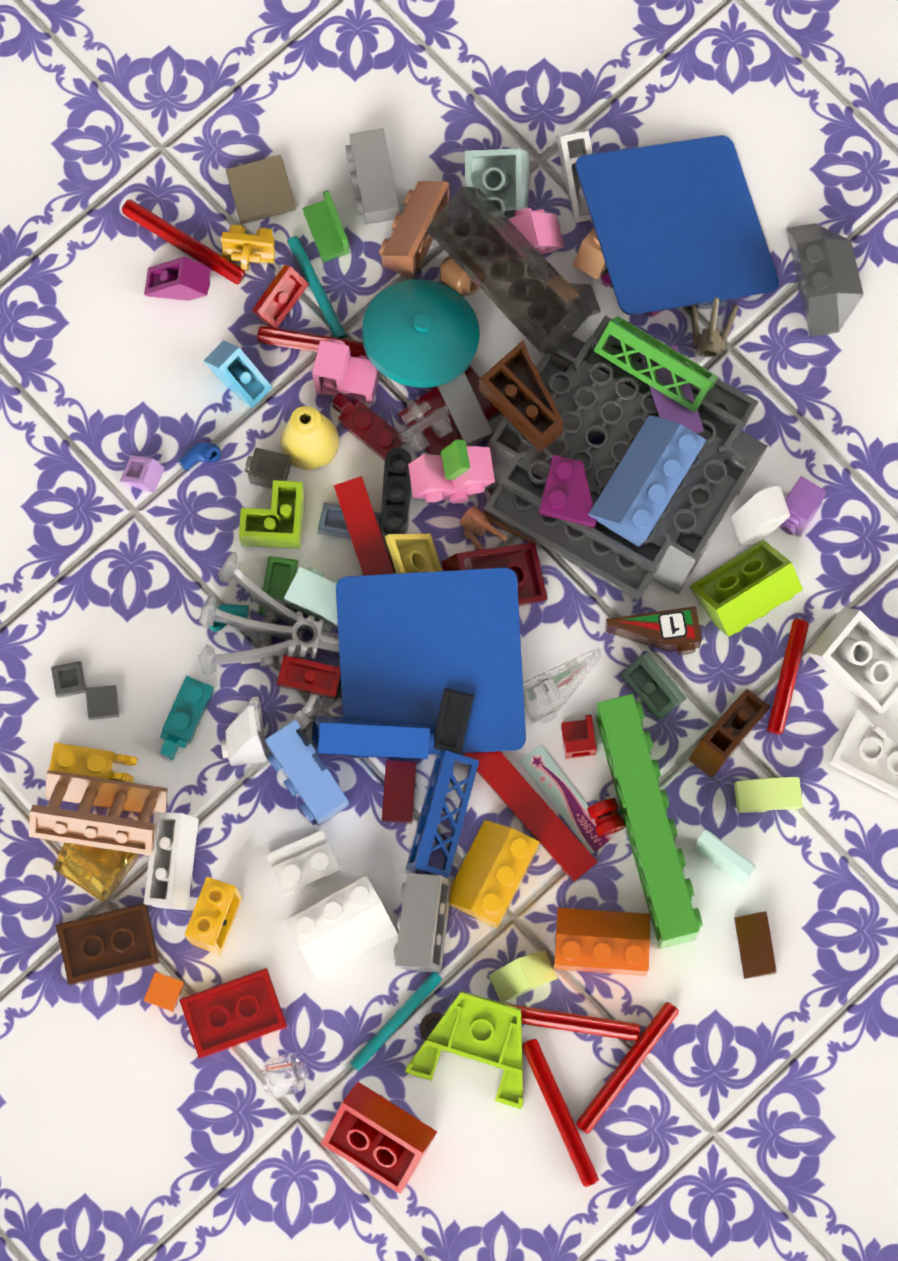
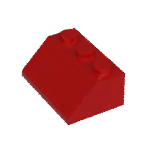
[321,1082,438,1194]

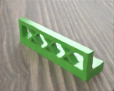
[594,316,719,413]

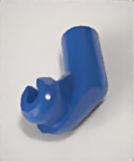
[177,442,222,471]

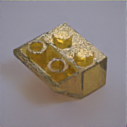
[53,842,141,902]

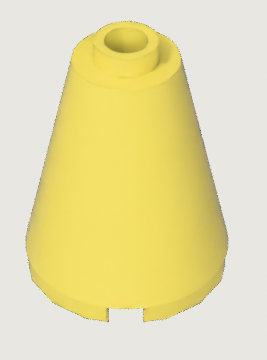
[280,406,339,470]

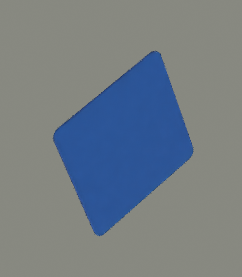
[575,135,779,315]
[336,568,526,758]

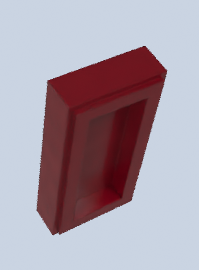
[381,760,417,824]

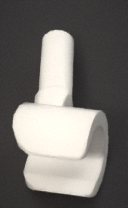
[293,694,319,734]

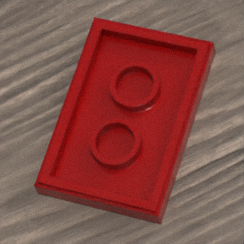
[179,968,288,1059]

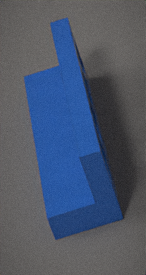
[406,750,479,879]

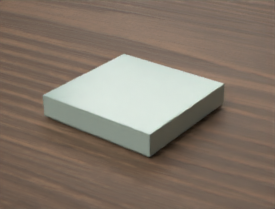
[694,830,756,885]

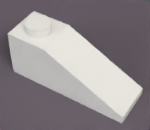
[556,129,593,223]

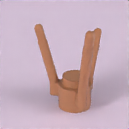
[460,506,535,550]

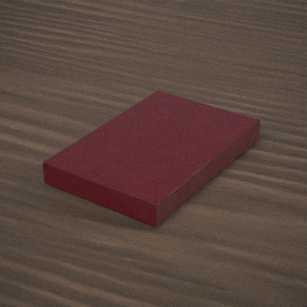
[398,366,501,455]

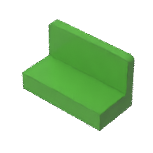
[302,190,350,263]

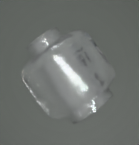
[260,1053,309,1098]

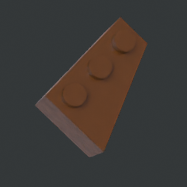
[479,340,564,453]

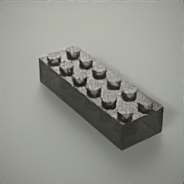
[427,186,594,354]

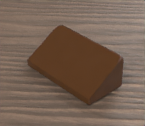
[734,911,777,979]

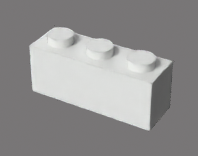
[144,812,199,910]

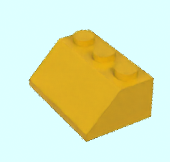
[449,820,540,929]

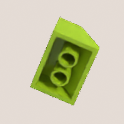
[689,540,803,637]

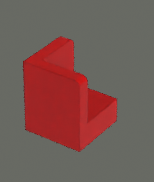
[561,714,597,759]

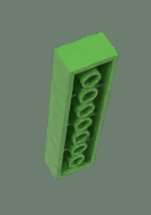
[595,694,703,949]

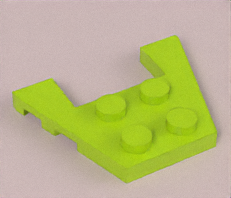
[405,990,523,1109]

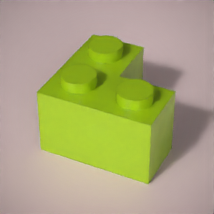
[239,480,305,549]

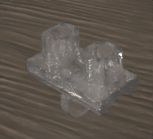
[397,400,453,453]

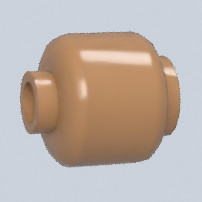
[440,253,484,296]

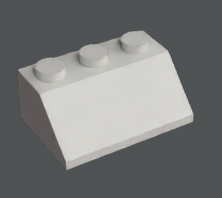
[285,876,398,979]

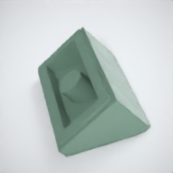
[621,653,686,720]

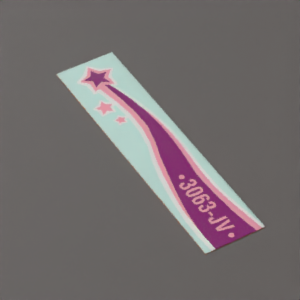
[520,745,613,854]

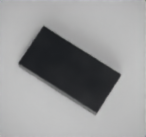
[433,688,475,755]

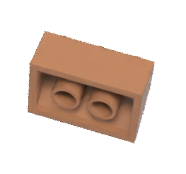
[379,181,450,280]

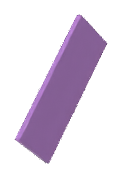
[640,345,704,434]

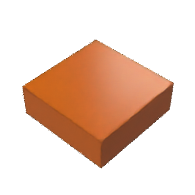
[144,972,185,1012]

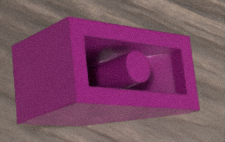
[144,257,211,301]

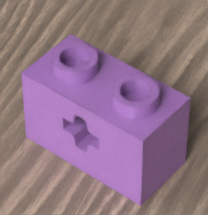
[779,476,827,537]

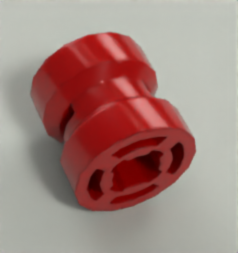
[587,798,626,838]

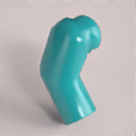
[208,603,249,632]

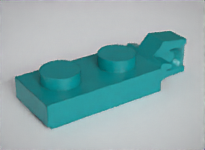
[160,676,215,761]

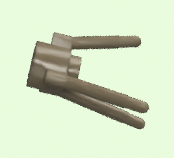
[690,297,739,357]

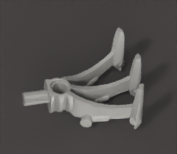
[198,552,339,676]

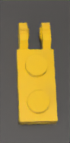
[49,742,138,783]

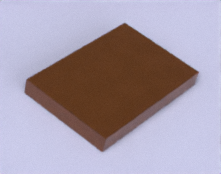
[56,903,160,986]

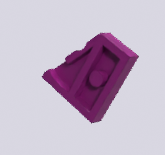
[539,455,597,527]

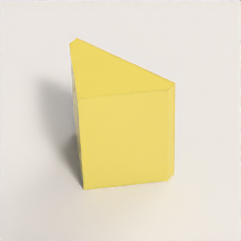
[385,533,443,574]

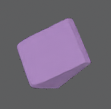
[120,455,164,493]

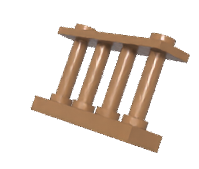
[29,770,168,855]

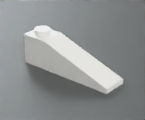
[221,696,267,766]

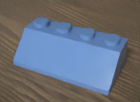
[588,415,706,547]

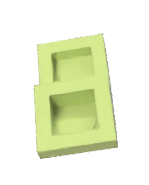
[734,777,803,813]

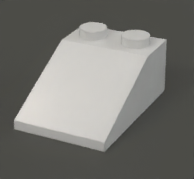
[806,607,898,715]

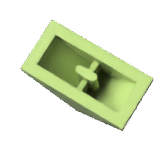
[488,950,558,1003]

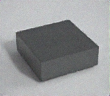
[51,661,86,698]
[86,685,120,720]

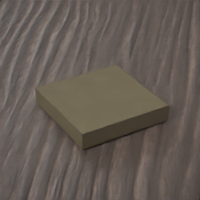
[225,154,297,225]

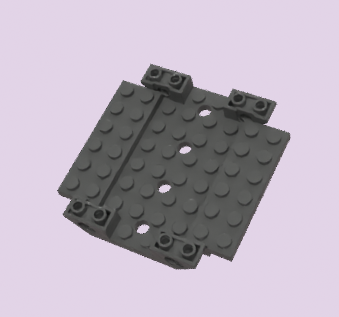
[484,315,768,601]

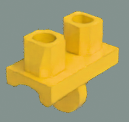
[221,225,275,270]

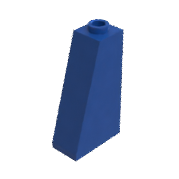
[311,715,434,759]

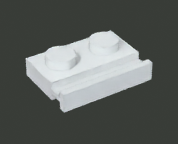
[266,830,341,896]

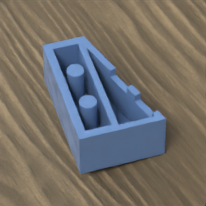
[265,719,349,826]

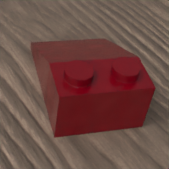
[441,542,548,607]

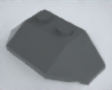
[786,223,864,337]

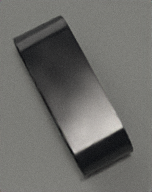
[381,448,412,535]

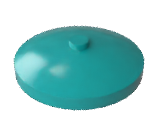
[362,279,480,388]

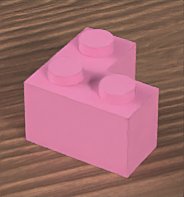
[480,208,564,263]
[312,339,380,404]
[408,446,495,504]

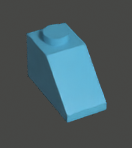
[203,340,273,408]

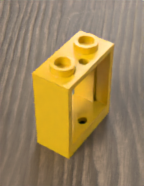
[184,877,242,956]

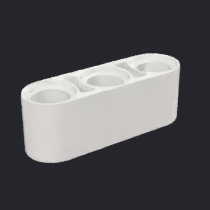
[731,486,790,546]

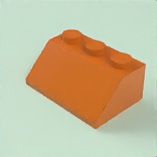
[554,907,650,976]

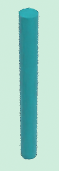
[287,236,346,339]
[350,972,442,1072]

